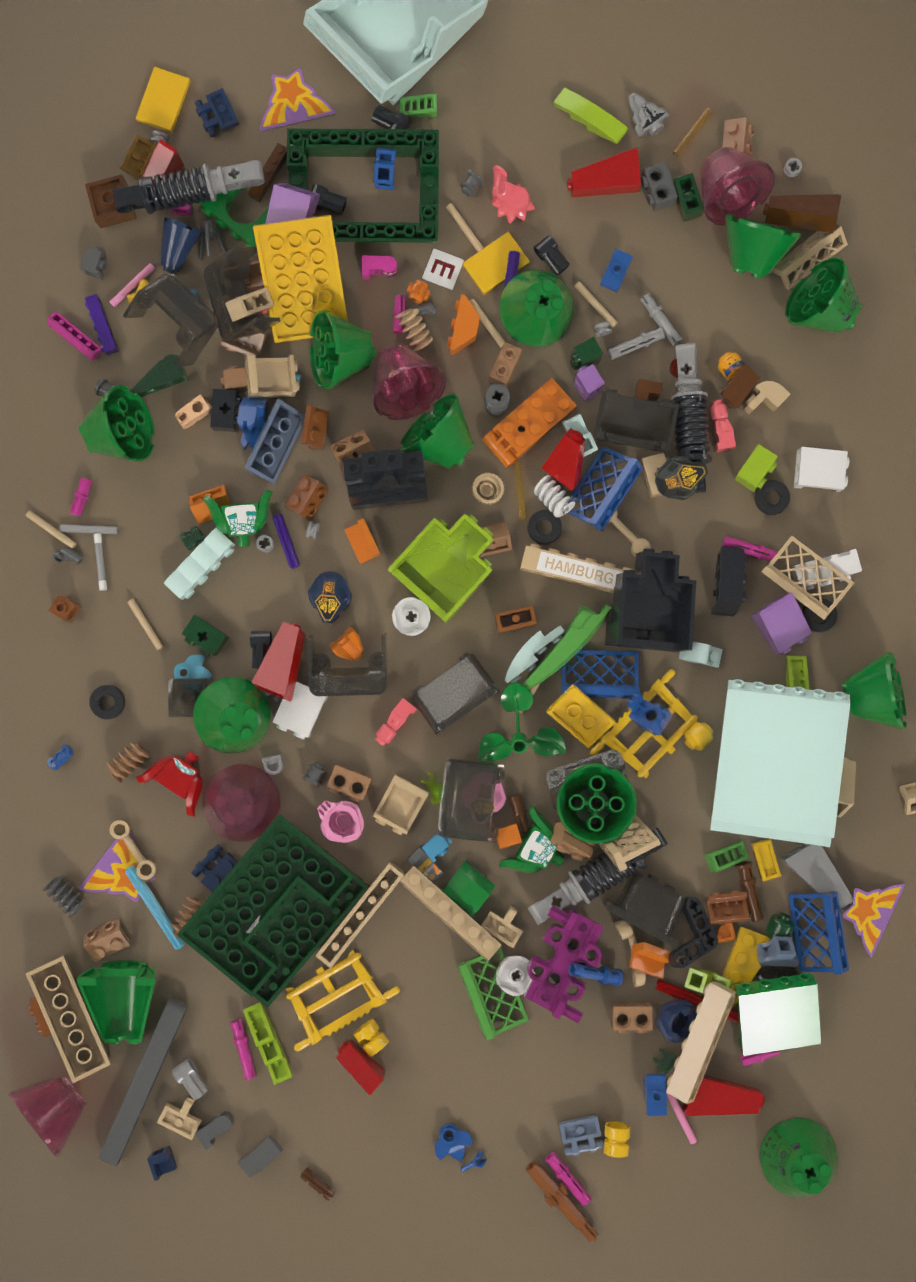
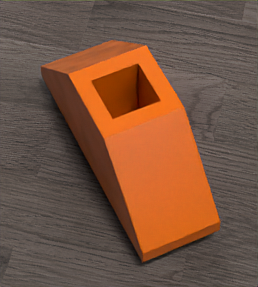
[447,294,480,355]

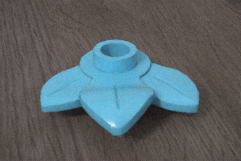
[173,654,212,692]

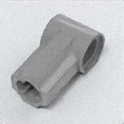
[172,1058,209,1101]

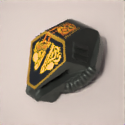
[655,456,708,500]

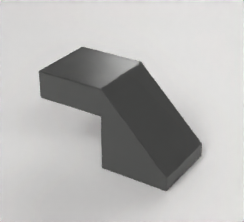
[238,1135,283,1177]

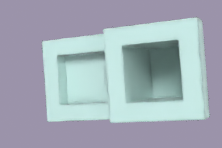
[562,414,598,457]
[678,642,723,668]

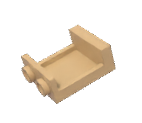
[245,355,299,398]
[373,774,429,835]

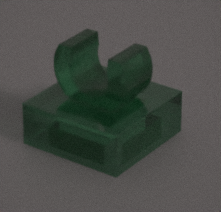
[653,1049,678,1074]

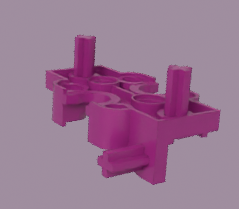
[524,905,604,1023]

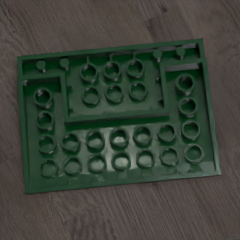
[177,813,369,1007]

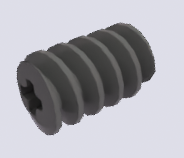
[485,384,510,416]
[43,875,86,918]

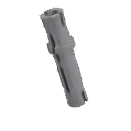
[640,293,683,346]
[607,327,665,360]

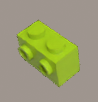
[735,444,778,492]

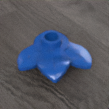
[435,1124,473,1161]

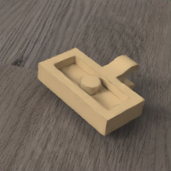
[480,906,523,948]
[157,1096,202,1141]

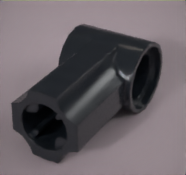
[371,105,412,129]
[311,184,347,215]
[533,235,570,276]
[250,631,272,669]

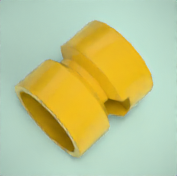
[353,1019,389,1057]
[603,1121,631,1158]

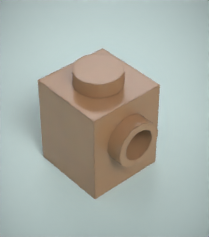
[221,366,248,392]

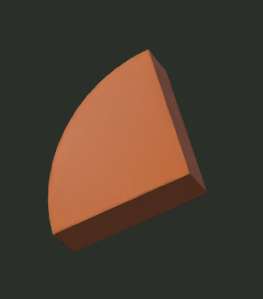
[716,922,736,943]

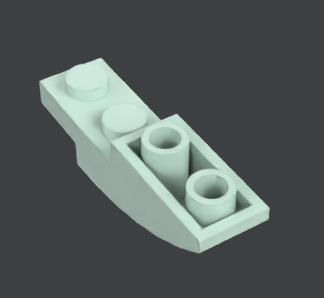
[504,626,564,684]

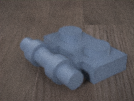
[559,1114,604,1156]

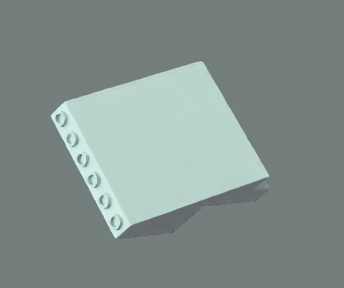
[303,0,488,106]
[710,679,850,847]

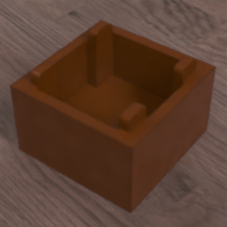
[85,174,137,228]

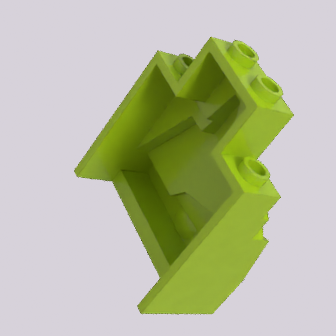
[387,513,494,623]

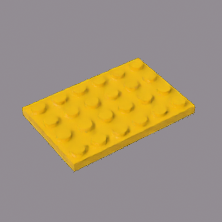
[253,215,348,343]

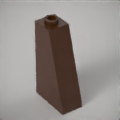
[763,194,841,233]

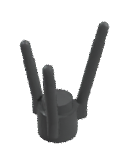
[198,220,230,261]

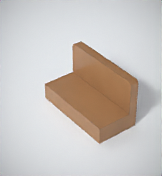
[480,522,512,557]

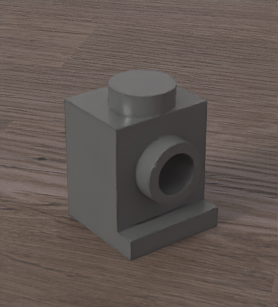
[80,247,107,280]

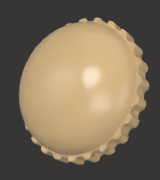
[471,473,505,505]

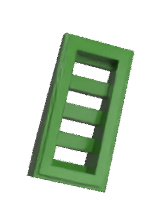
[400,94,437,118]
[704,840,750,873]

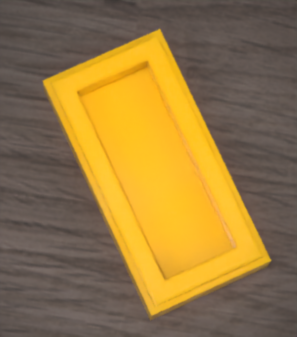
[751,838,781,881]

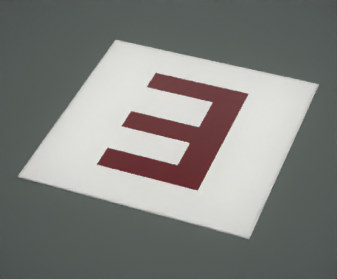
[422,249,464,290]

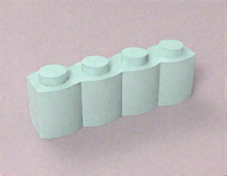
[164,528,235,600]

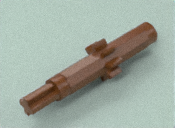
[526,1160,598,1242]

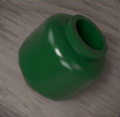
[766,912,795,939]

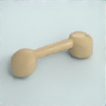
[607,510,651,558]
[110,820,157,880]
[613,919,646,987]

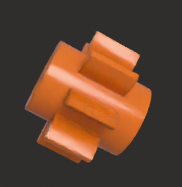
[407,280,430,304]

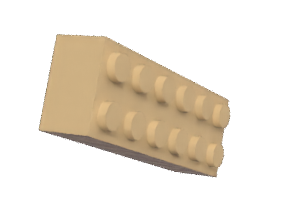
[26,954,111,1083]

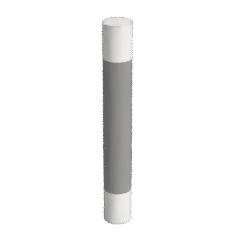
[93,533,107,591]

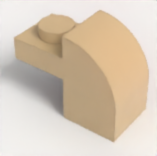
[744,381,790,415]

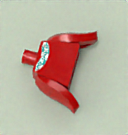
[135,751,203,817]

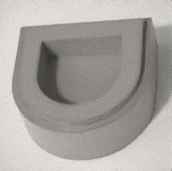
[262,754,284,775]

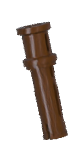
[735,861,764,922]

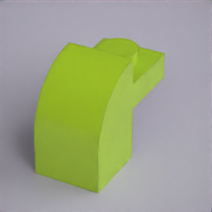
[685,967,734,994]

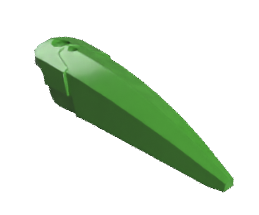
[521,604,613,690]

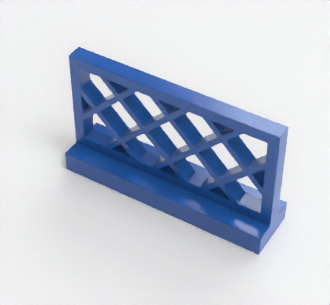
[568,446,643,532]
[561,650,640,699]
[789,891,849,974]

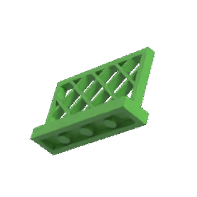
[456,947,529,1041]

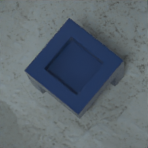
[147,1146,177,1181]

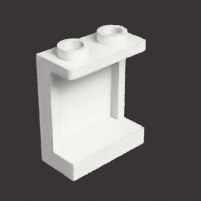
[794,447,850,492]
[273,681,329,739]

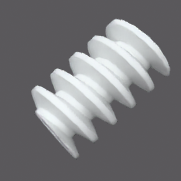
[534,475,575,517]

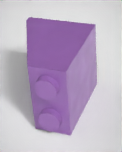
[265,183,320,224]
[750,592,812,655]

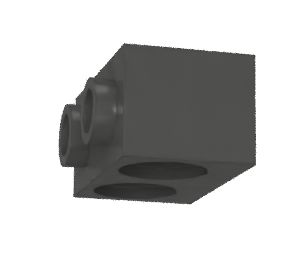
[641,162,678,211]

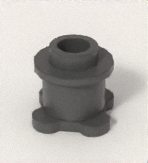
[460,170,484,197]
[94,379,117,397]
[303,762,327,786]

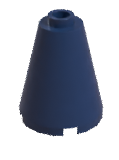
[160,217,201,274]

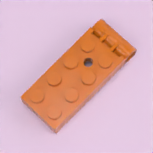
[482,378,577,469]

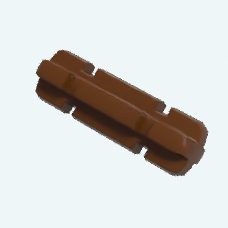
[300,1168,335,1201]

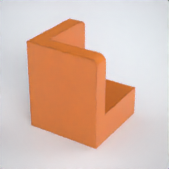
[495,822,522,849]

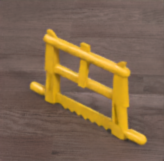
[590,669,698,779]
[285,949,400,1052]

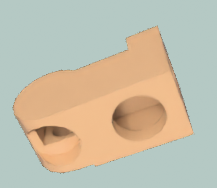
[175,394,212,429]

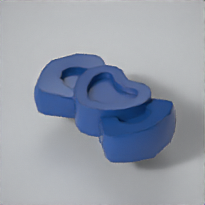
[47,745,73,770]

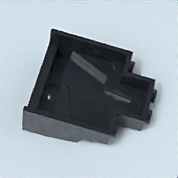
[343,449,428,510]
[605,549,697,652]

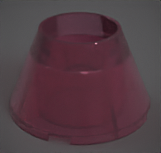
[700,147,775,226]

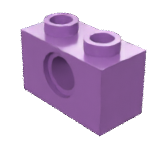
[573,364,605,402]

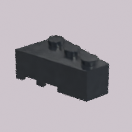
[711,547,747,617]

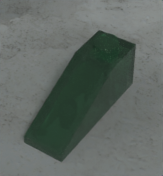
[130,354,189,397]

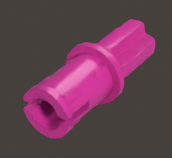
[392,295,406,334]
[70,478,93,516]
[740,1051,780,1066]

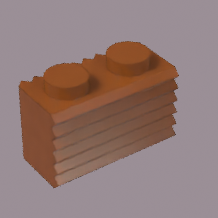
[495,605,537,633]

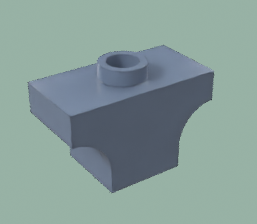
[756,936,799,967]

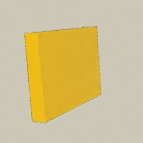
[136,67,191,133]
[462,231,530,295]
[546,684,616,749]

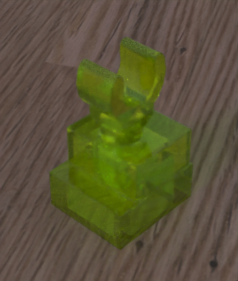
[420,771,451,806]

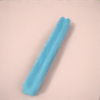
[125,865,185,950]

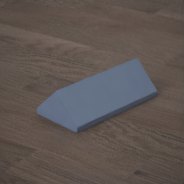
[244,399,305,485]

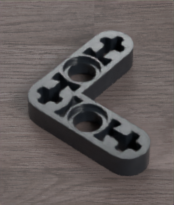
[668,897,718,968]

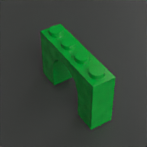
[199,176,269,254]

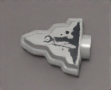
[628,92,670,137]

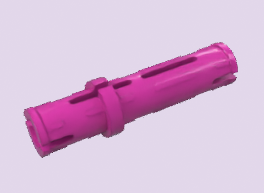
[722,535,779,564]
[230,1019,257,1080]
[545,1152,592,1206]

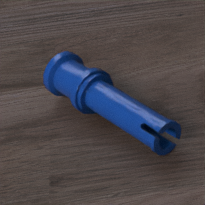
[568,963,623,986]

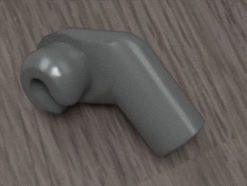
[416,302,437,316]
[53,548,83,564]

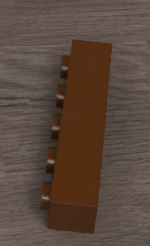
[248,143,287,203]

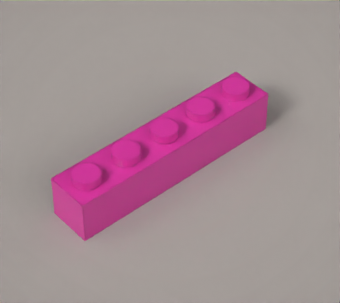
[47,311,102,362]

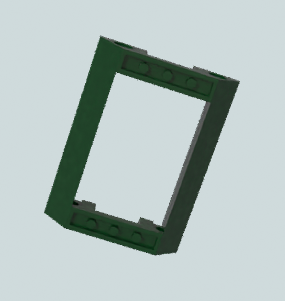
[287,128,439,243]

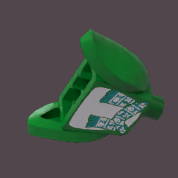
[201,489,273,547]
[499,805,564,873]

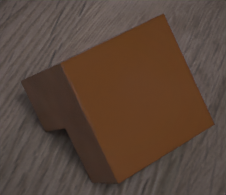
[632,379,663,409]

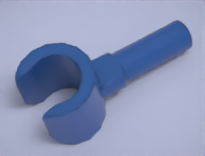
[461,1151,488,1172]

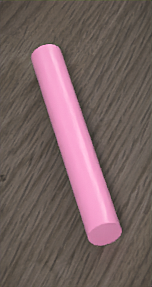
[109,263,156,307]
[666,1088,697,1144]

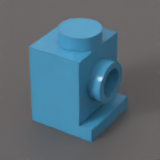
[422,832,452,863]

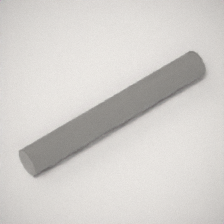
[60,524,119,534]

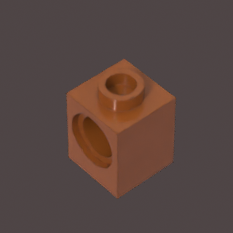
[48,594,81,622]

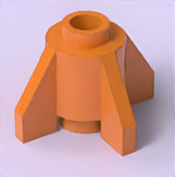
[329,626,364,661]

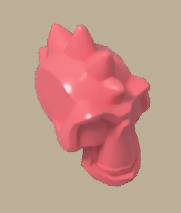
[491,165,535,224]

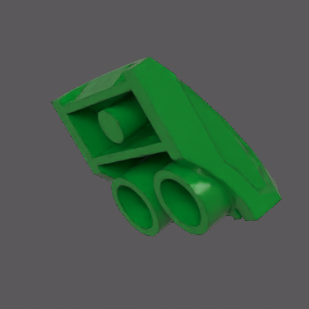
[442,861,496,917]

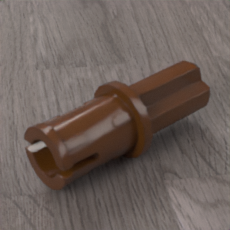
[509,794,530,833]

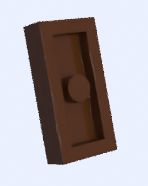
[721,364,760,409]

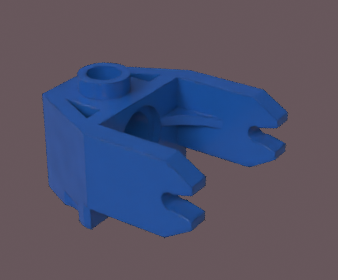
[237,397,268,451]
[627,692,672,736]

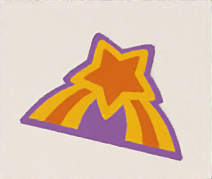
[260,68,336,131]
[78,831,155,902]
[843,884,905,957]

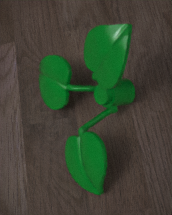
[478,682,566,761]

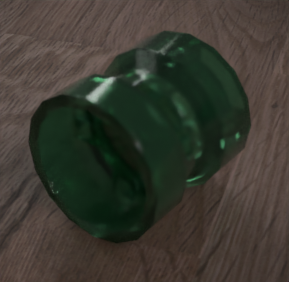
[179,525,205,551]

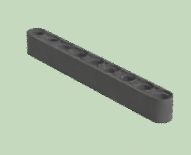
[98,997,189,1167]

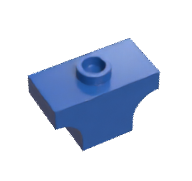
[374,148,396,190]
[600,249,633,293]
[643,1073,667,1116]

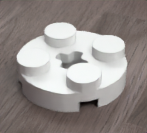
[392,597,431,636]
[496,955,535,996]

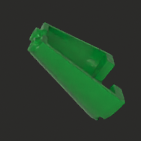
[77,960,156,1044]

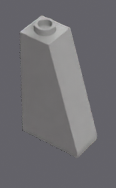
[781,843,853,911]

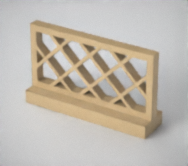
[762,536,855,620]
[598,814,661,872]

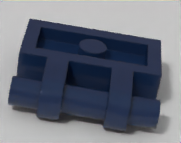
[195,88,239,138]
[191,844,238,892]

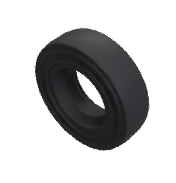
[755,480,790,515]
[528,510,562,544]
[802,598,837,633]
[89,685,125,719]

